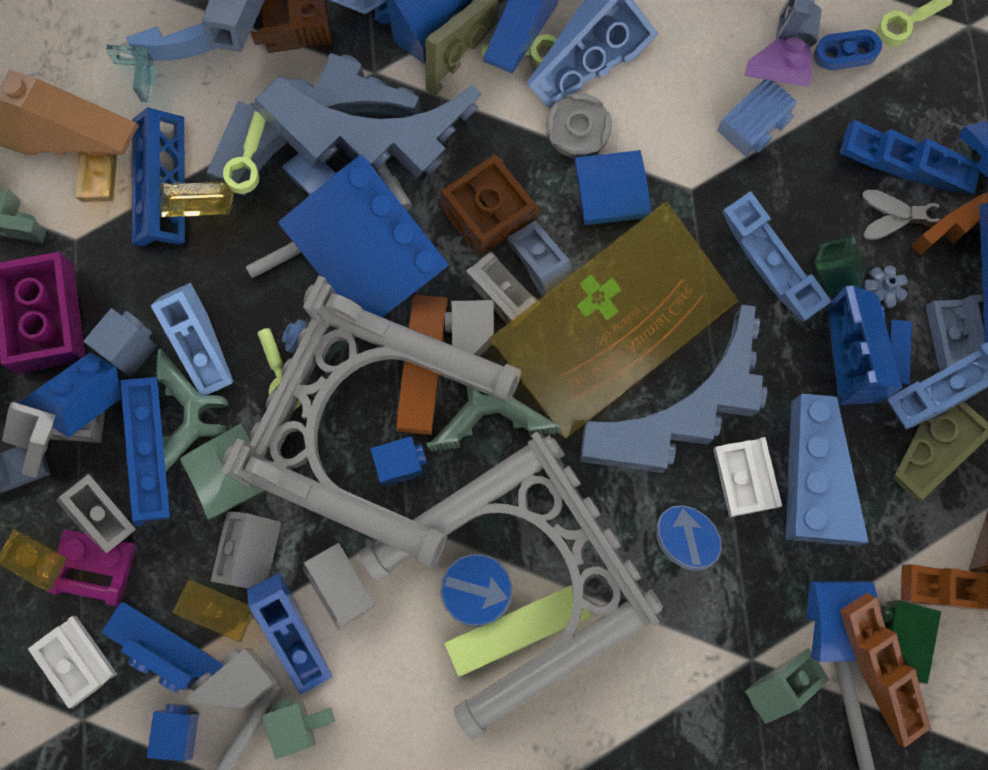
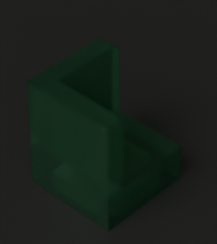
[815,236,866,295]

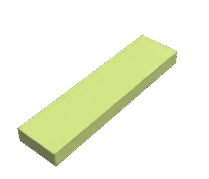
[444,585,591,677]

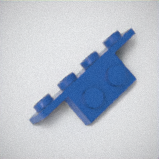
[102,602,223,693]

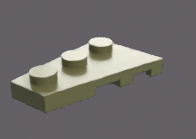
[425,0,499,96]
[893,401,988,503]

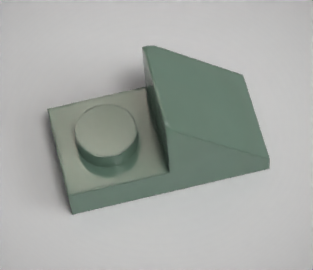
[0,189,46,244]

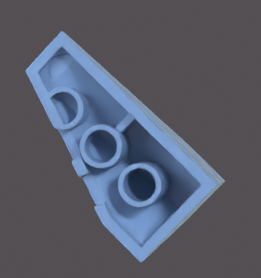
[527,0,658,107]

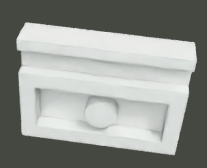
[713,437,782,518]
[28,616,117,708]

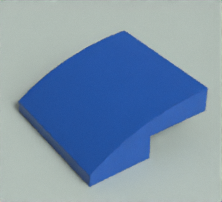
[575,150,652,225]
[806,581,878,662]

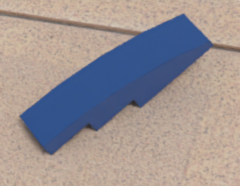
[840,120,980,196]

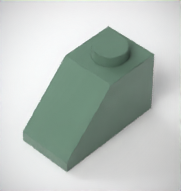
[745,648,829,724]

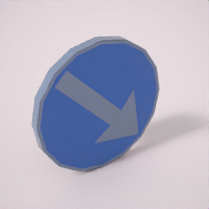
[655,505,722,571]
[440,554,512,627]

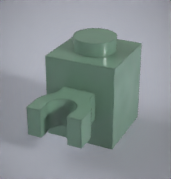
[262,698,335,760]

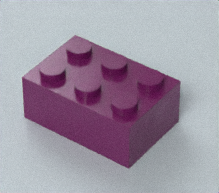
[0,252,85,374]

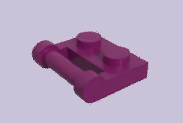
[46,529,137,607]

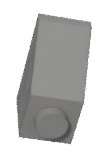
[56,474,136,553]

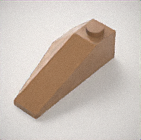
[0,69,139,155]

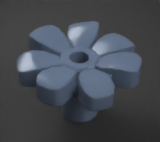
[863,266,908,308]

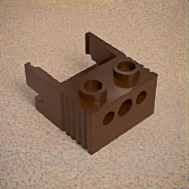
[251,0,332,53]
[438,154,542,258]

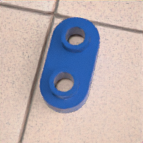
[814,29,882,70]

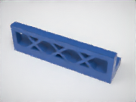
[132,107,185,247]
[120,377,170,527]

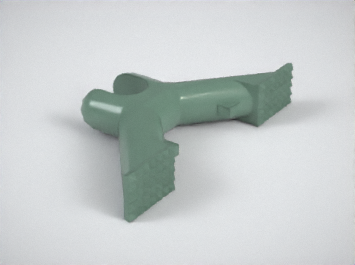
[155,349,228,471]
[427,386,561,452]

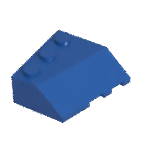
[827,286,902,405]

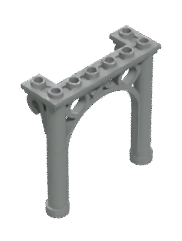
[221,276,521,568]
[359,432,663,740]

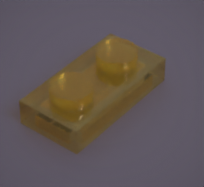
[76,152,117,203]
[159,182,234,217]
[0,529,67,591]
[173,579,253,642]

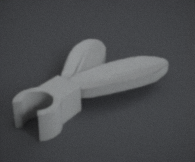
[862,190,941,240]

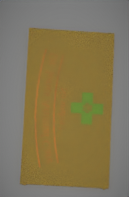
[489,201,738,438]

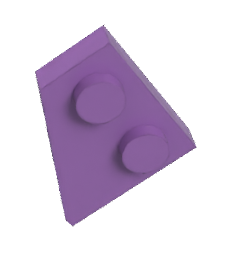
[745,38,812,87]

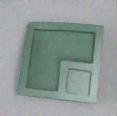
[180,423,265,520]

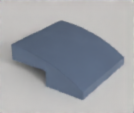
[925,295,985,371]

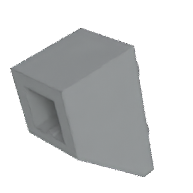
[445,300,494,357]
[186,648,279,708]

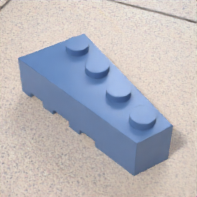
[785,394,868,546]

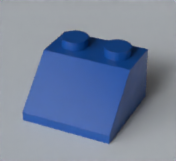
[18,352,122,438]

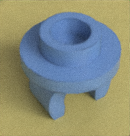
[282,319,306,353]

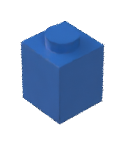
[370,436,427,487]
[147,704,199,761]

